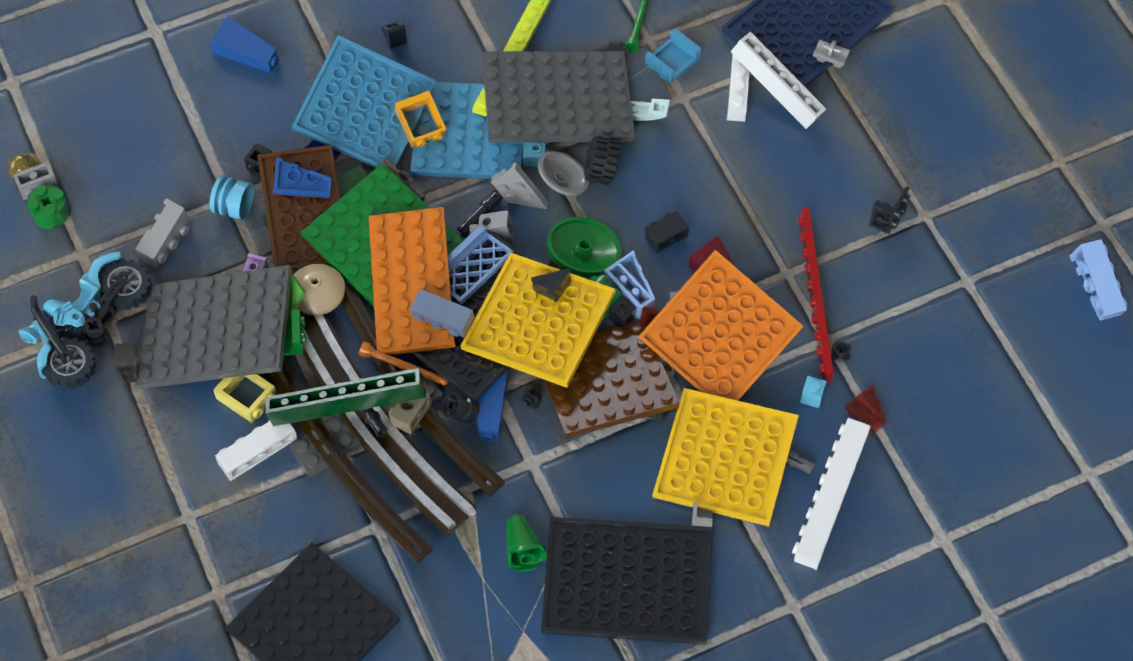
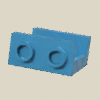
[645,28,701,83]

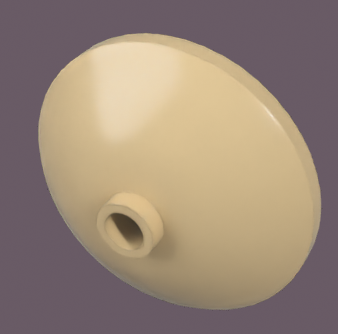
[294,264,345,315]

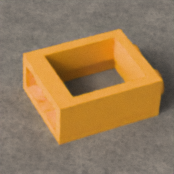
[394,91,446,148]

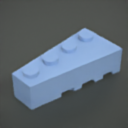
[1069,239,1127,321]

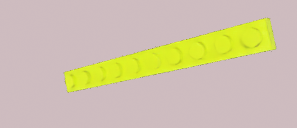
[472,0,552,117]

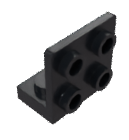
[869,186,911,234]

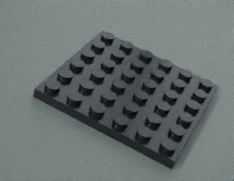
[225,542,400,661]

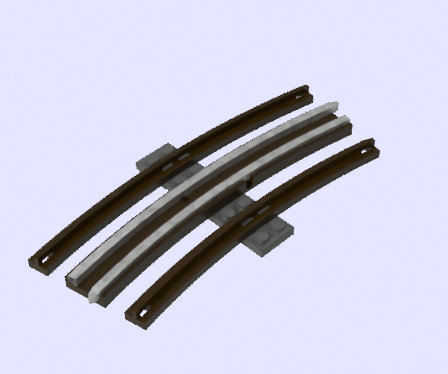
[269,282,505,564]

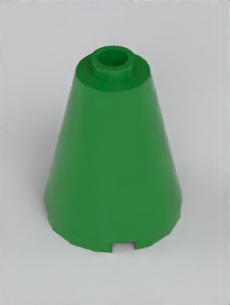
[506,514,547,572]

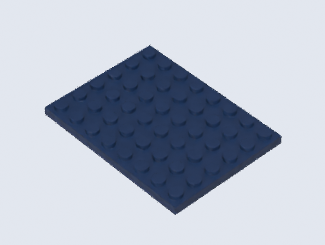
[721,0,895,88]

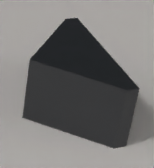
[381,21,407,48]
[531,268,571,302]

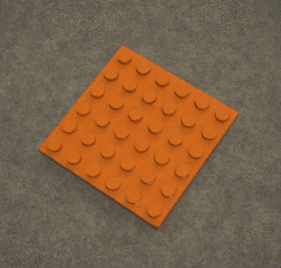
[638,250,804,401]

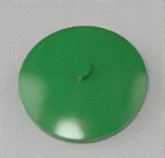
[546,217,621,278]

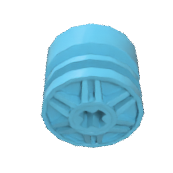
[210,175,255,221]

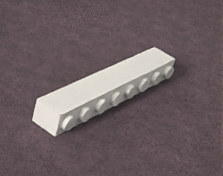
[792,418,870,570]

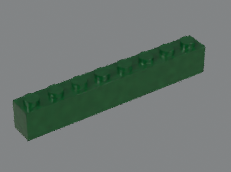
[266,368,426,427]

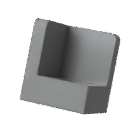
[691,503,713,529]

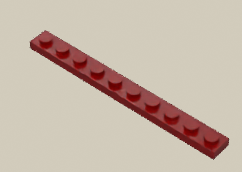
[797,207,833,382]

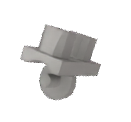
[813,40,850,68]

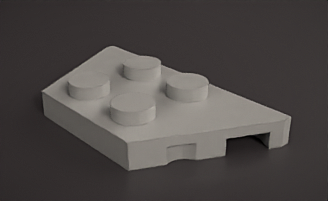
[491,163,549,209]

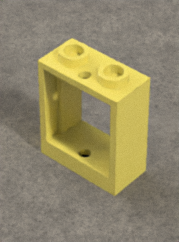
[213,374,277,423]

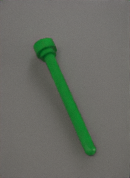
[625,0,648,52]

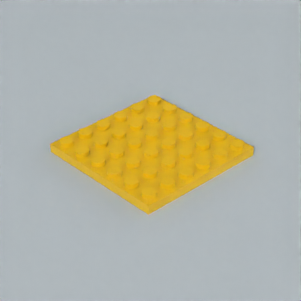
[460,253,616,388]
[652,388,799,526]

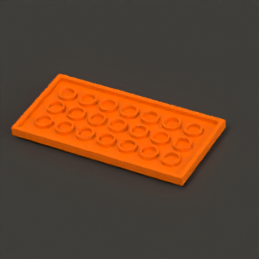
[369,207,455,355]

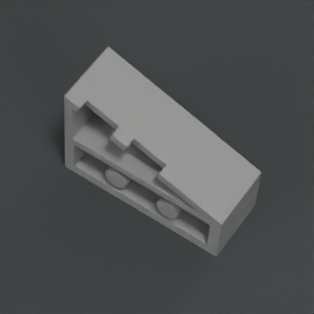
[136,198,190,269]

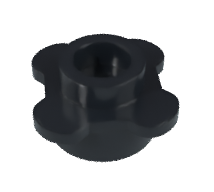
[831,342,851,361]
[522,389,541,410]

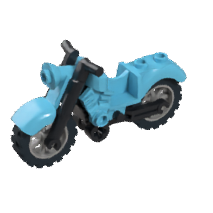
[18,252,152,390]

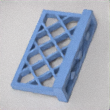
[448,225,514,305]

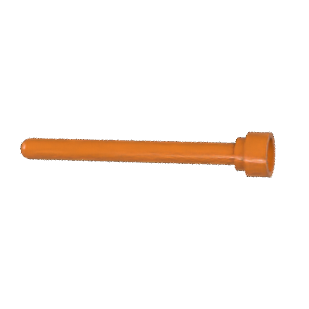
[358,341,447,385]

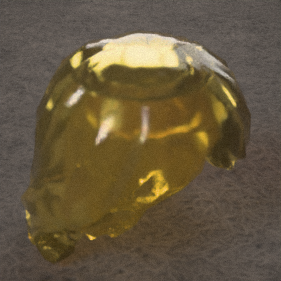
[7,153,42,180]

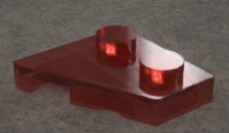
[845,384,887,435]

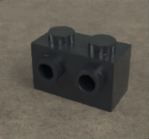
[645,211,689,253]

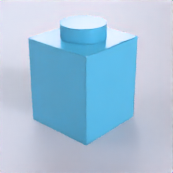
[800,376,826,408]

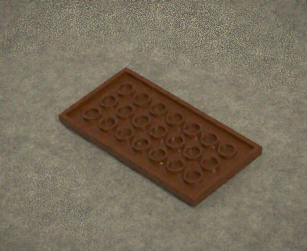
[257,145,349,285]

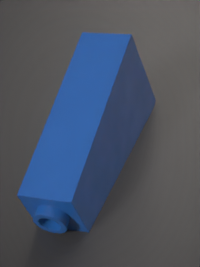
[210,17,279,73]
[476,370,508,442]

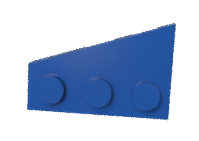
[273,157,331,198]

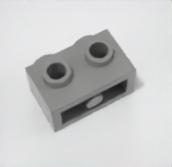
[13,162,59,200]

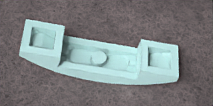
[631,99,670,121]

